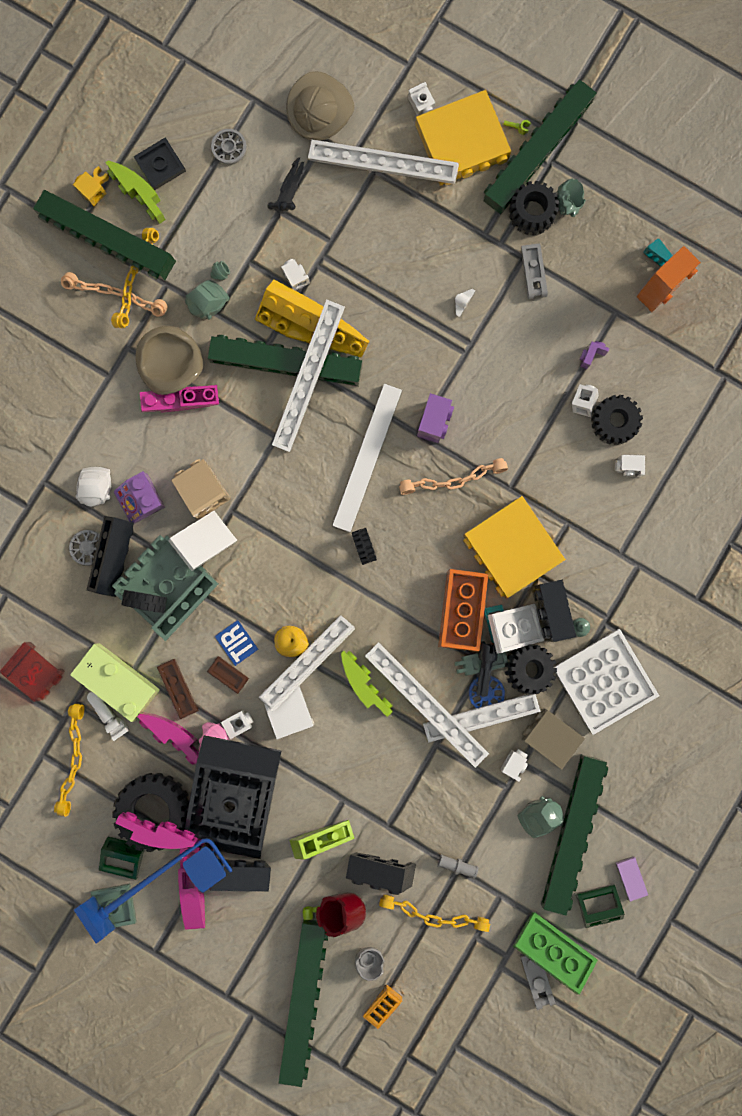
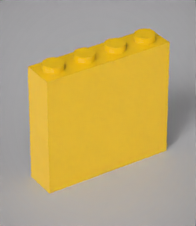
[415,90,511,186]
[463,496,566,599]

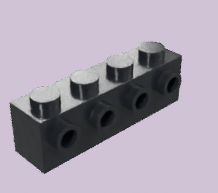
[86,516,134,597]

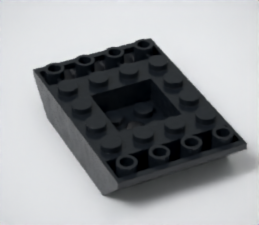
[185,735,282,859]

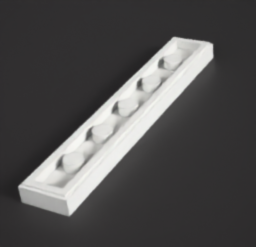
[259,615,355,712]
[423,694,541,743]

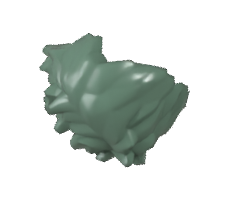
[556,178,586,217]

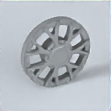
[211,129,247,164]
[69,530,100,566]

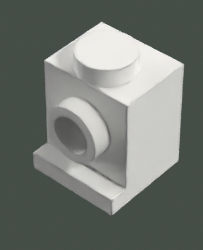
[408,82,436,116]
[281,259,310,291]
[572,384,599,417]
[615,455,645,477]
[221,710,253,739]
[500,749,528,781]

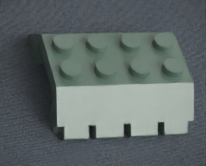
[112,535,219,641]

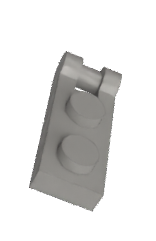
[521,243,548,299]
[520,954,556,1010]

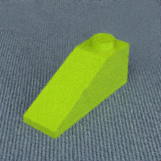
[289,820,355,860]

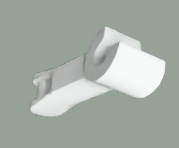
[87,692,129,741]

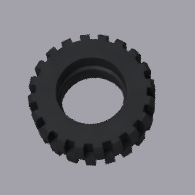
[112,773,190,852]

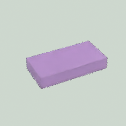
[616,856,648,902]

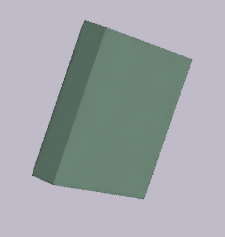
[90,883,137,927]

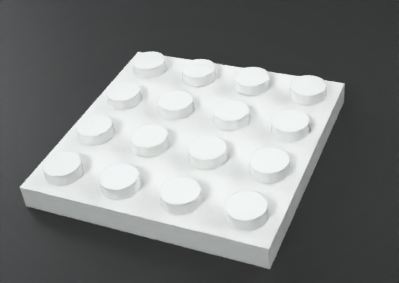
[553,629,659,735]

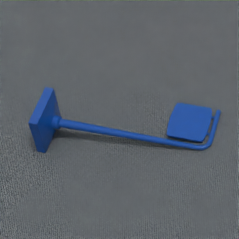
[74,839,232,944]

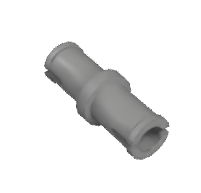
[437,854,478,879]

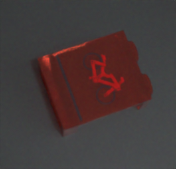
[0,642,65,702]

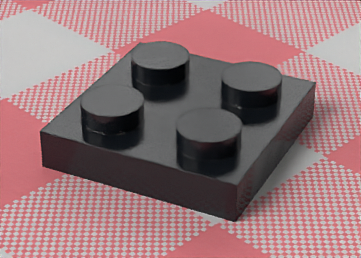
[134,137,186,190]

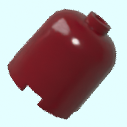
[316,892,366,938]

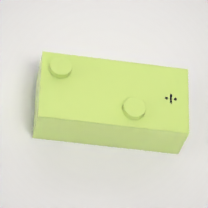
[71,643,160,722]

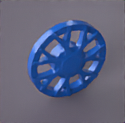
[469,676,505,708]

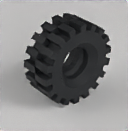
[591,395,643,445]
[505,645,557,694]

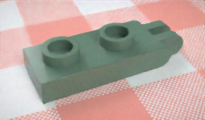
[454,652,508,676]

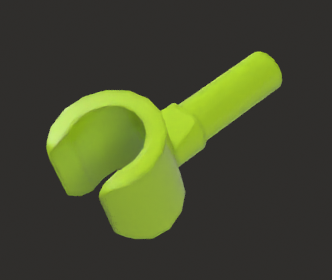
[503,120,531,135]
[303,906,320,920]

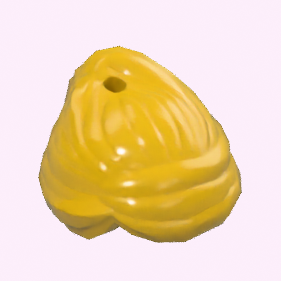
[274,626,309,657]

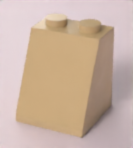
[171,459,231,520]

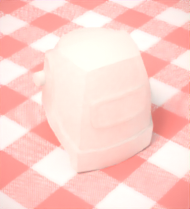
[76,467,111,507]

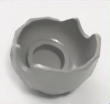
[355,947,384,981]

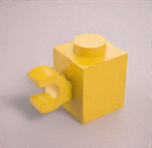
[73,166,109,207]

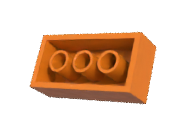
[636,246,701,312]
[438,569,488,652]

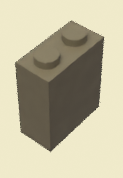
[522,709,585,770]

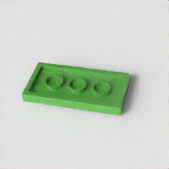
[513,912,598,995]

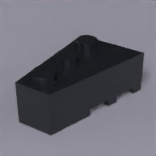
[346,852,416,895]
[209,859,271,892]

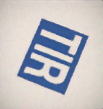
[215,620,259,666]

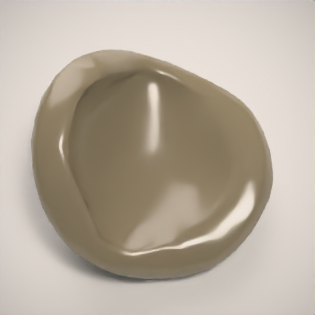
[286,71,354,141]
[135,326,203,395]

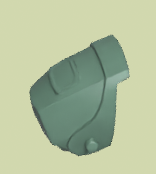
[185,280,230,320]
[517,796,564,838]

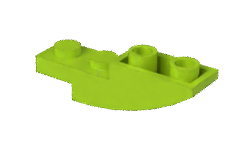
[105,160,166,224]
[341,650,393,717]

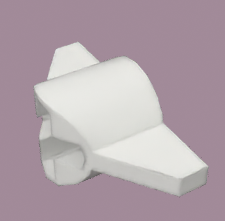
[455,289,475,317]

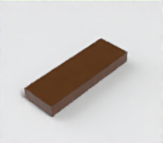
[157,659,199,719]

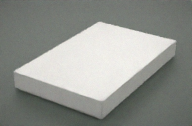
[168,511,237,571]
[488,604,544,653]

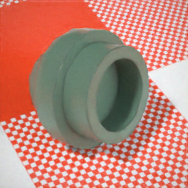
[210,261,230,280]
[573,618,590,637]

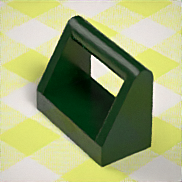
[99,836,145,880]
[577,884,625,928]

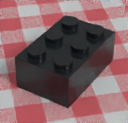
[532,579,576,642]

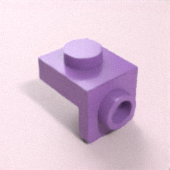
[579,341,609,369]

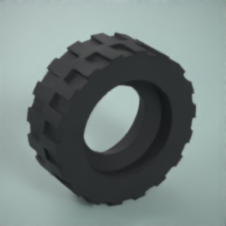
[121,590,167,613]

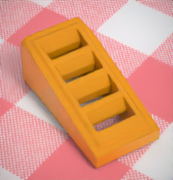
[363,985,402,1029]

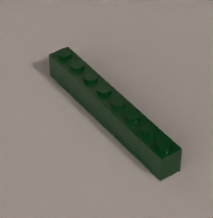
[484,79,597,215]
[33,190,176,281]
[208,335,362,387]
[541,754,608,916]
[278,919,328,1087]

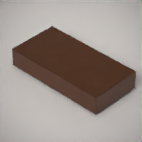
[207,656,250,694]

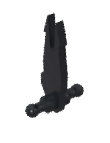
[267,157,304,213]

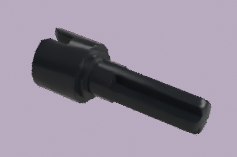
[476,641,498,697]

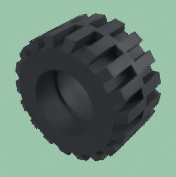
[509,181,559,235]

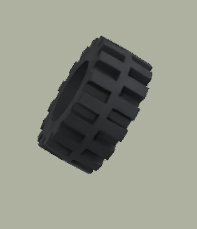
[352,528,377,565]

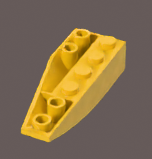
[255,280,369,358]

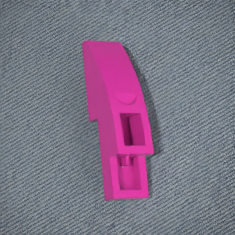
[140,385,219,413]
[137,712,199,765]
[115,812,198,849]
[178,847,205,930]

